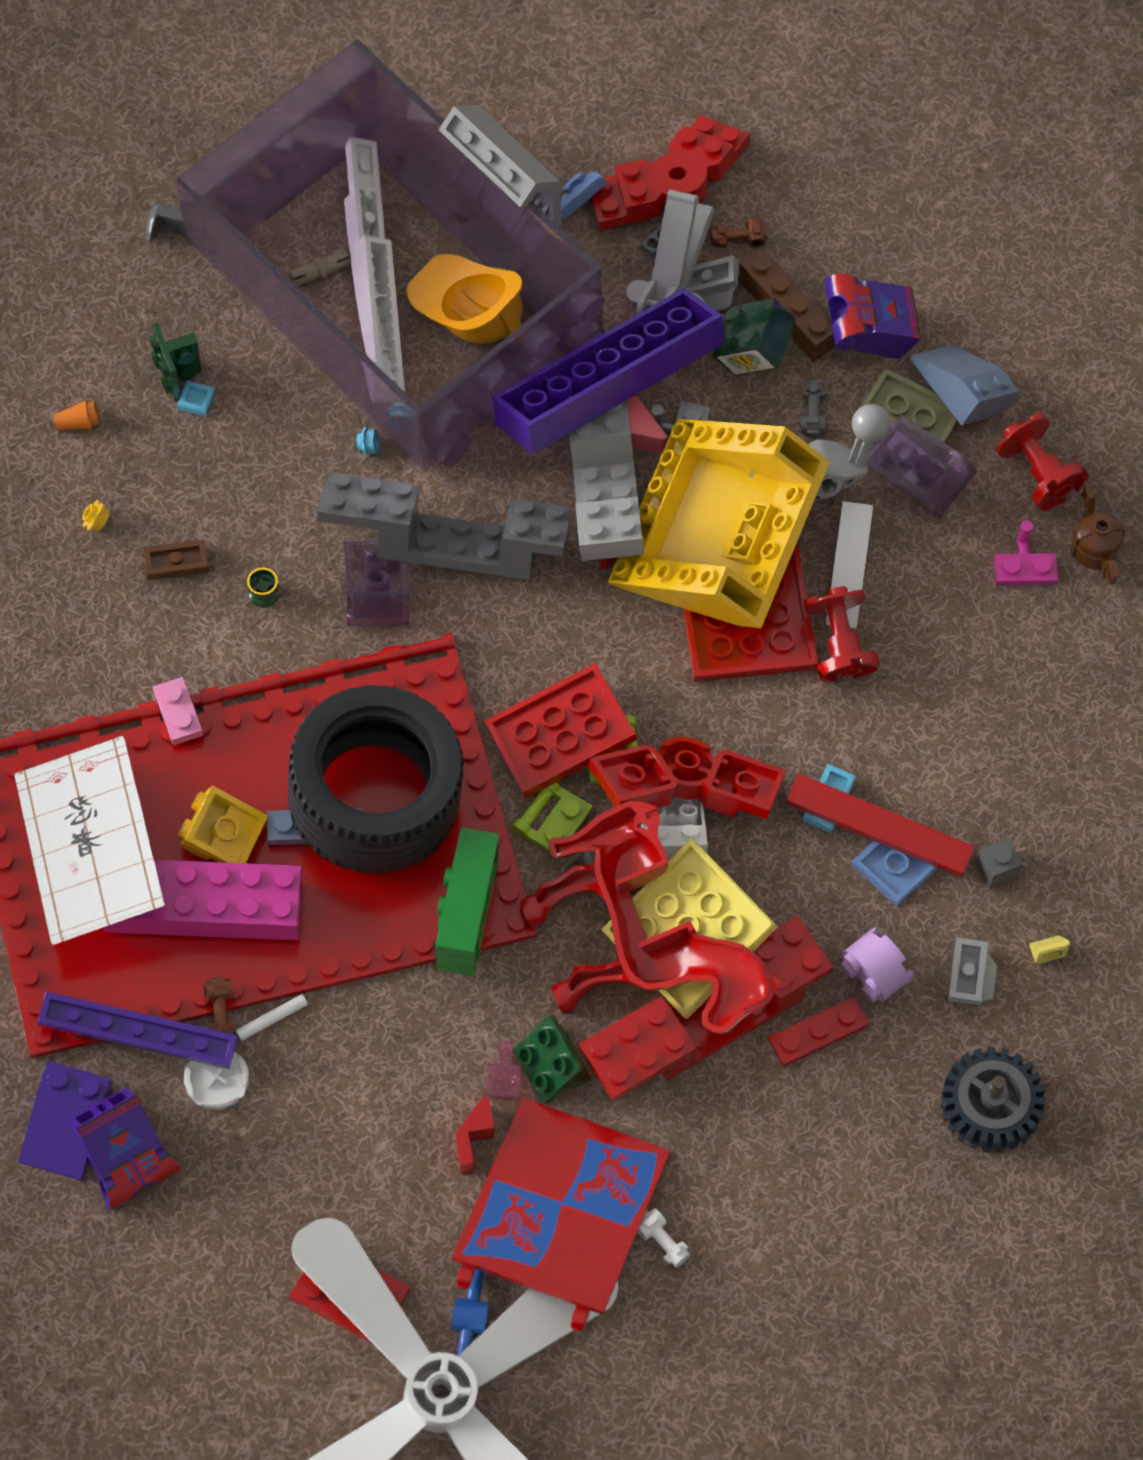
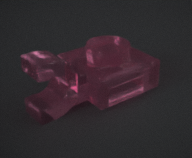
[486,1041,521,1101]

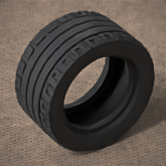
[288,685,464,874]

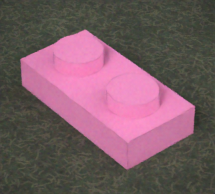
[153,677,203,745]

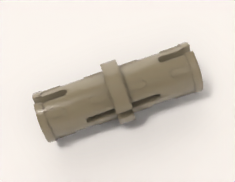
[289,249,351,288]

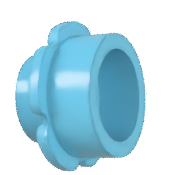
[357,427,380,457]

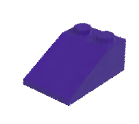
[18,1061,114,1181]

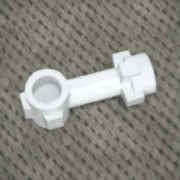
[637,1208,691,1268]

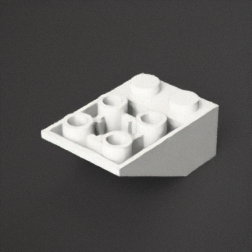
[640,797,708,861]

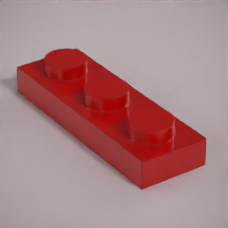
[768,996,869,1067]

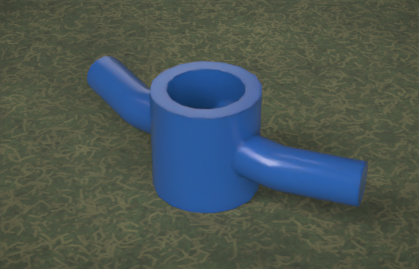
[451,1269,490,1356]

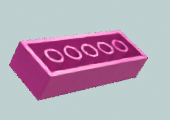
[103,860,303,940]

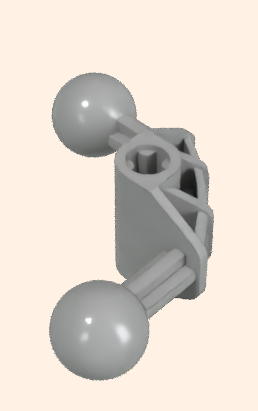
[749,404,891,502]

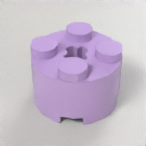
[840,927,914,1004]

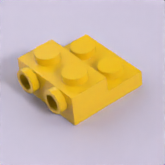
[178,785,268,864]

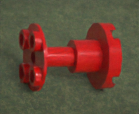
[995,412,1089,511]
[803,586,880,683]

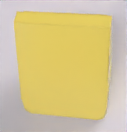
[1029,936,1070,964]

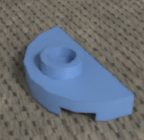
[561,171,608,220]

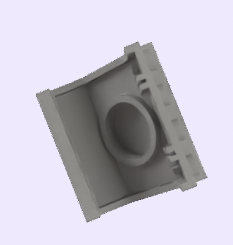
[439,105,562,250]

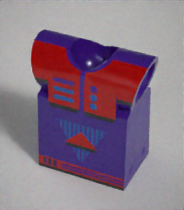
[825,273,922,358]
[68,1087,182,1211]

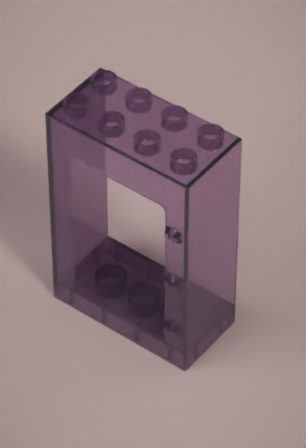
[176,39,605,472]

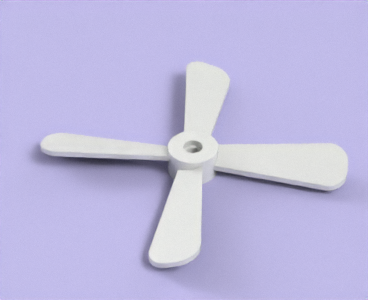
[292,1218,618,1460]

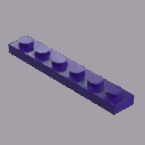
[37,991,238,1069]

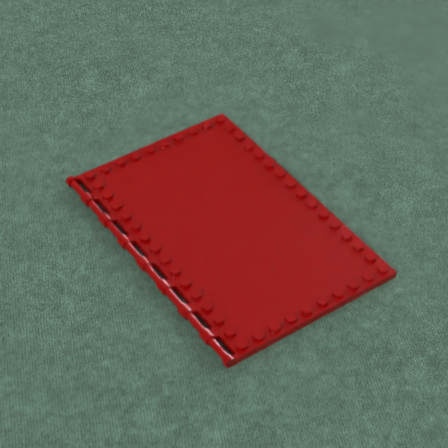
[0,633,537,1059]

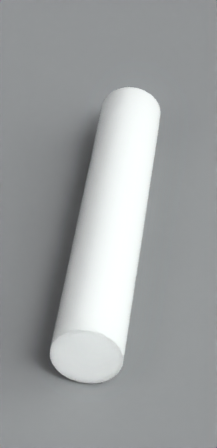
[235,994,308,1042]

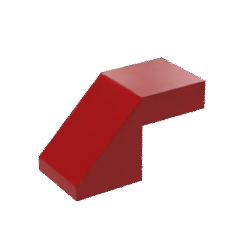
[455,1097,494,1175]

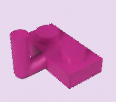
[993,520,1058,585]

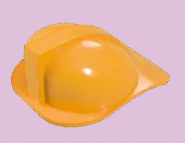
[407,254,526,344]

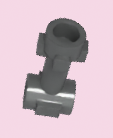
[801,380,826,436]

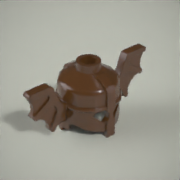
[1070,481,1125,585]

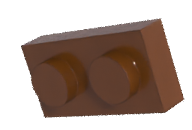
[143,539,209,580]

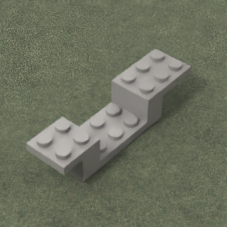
[569,400,644,561]

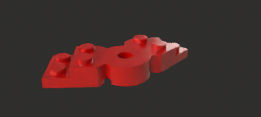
[591,115,751,230]
[588,737,786,819]

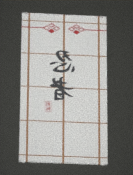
[14,736,165,945]

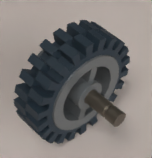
[940,1047,1046,1153]

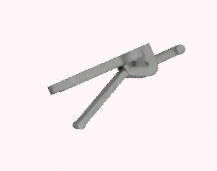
[626,190,715,314]

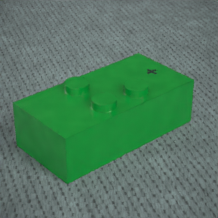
[435,827,499,977]

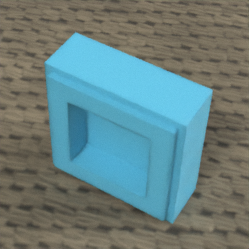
[177,380,215,416]

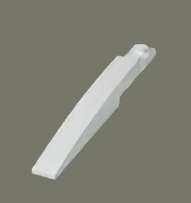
[344,137,406,403]

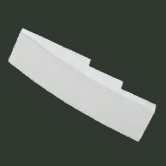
[826,501,873,629]

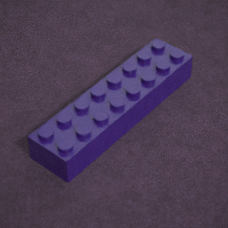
[492,288,724,454]

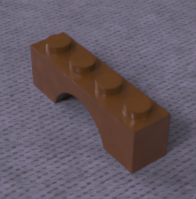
[738,248,835,362]

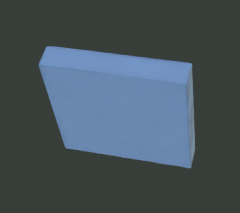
[851,841,939,907]

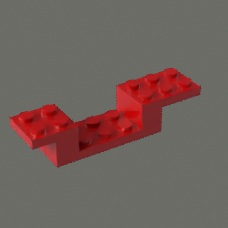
[578,916,833,1102]

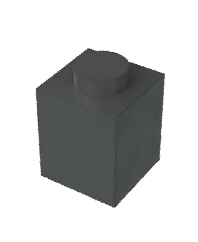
[976,838,1023,889]

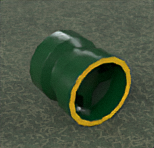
[247,567,279,608]

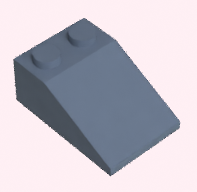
[910,345,1019,426]

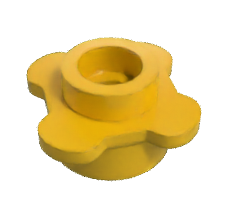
[82,500,110,531]

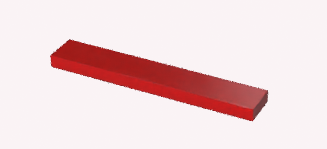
[785,773,975,877]

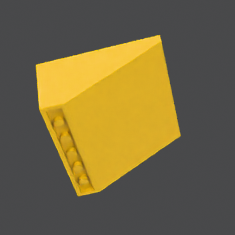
[608,419,830,628]

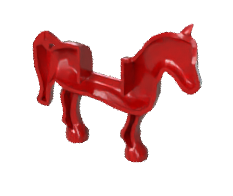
[520,801,790,1034]

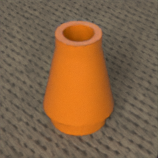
[54,400,101,431]

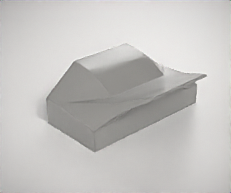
[687,255,739,312]
[948,937,997,1005]

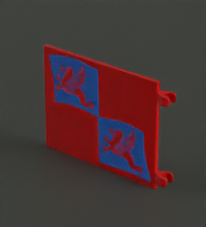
[451,1098,671,1332]

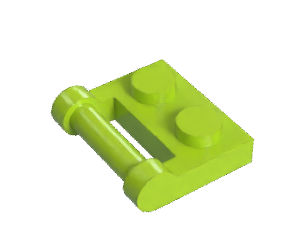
[511,782,593,854]

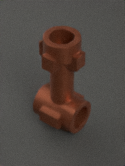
[710,218,767,248]
[203,976,236,1034]

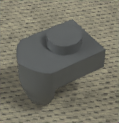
[146,204,191,243]

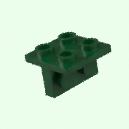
[149,323,201,402]
[513,1015,591,1103]

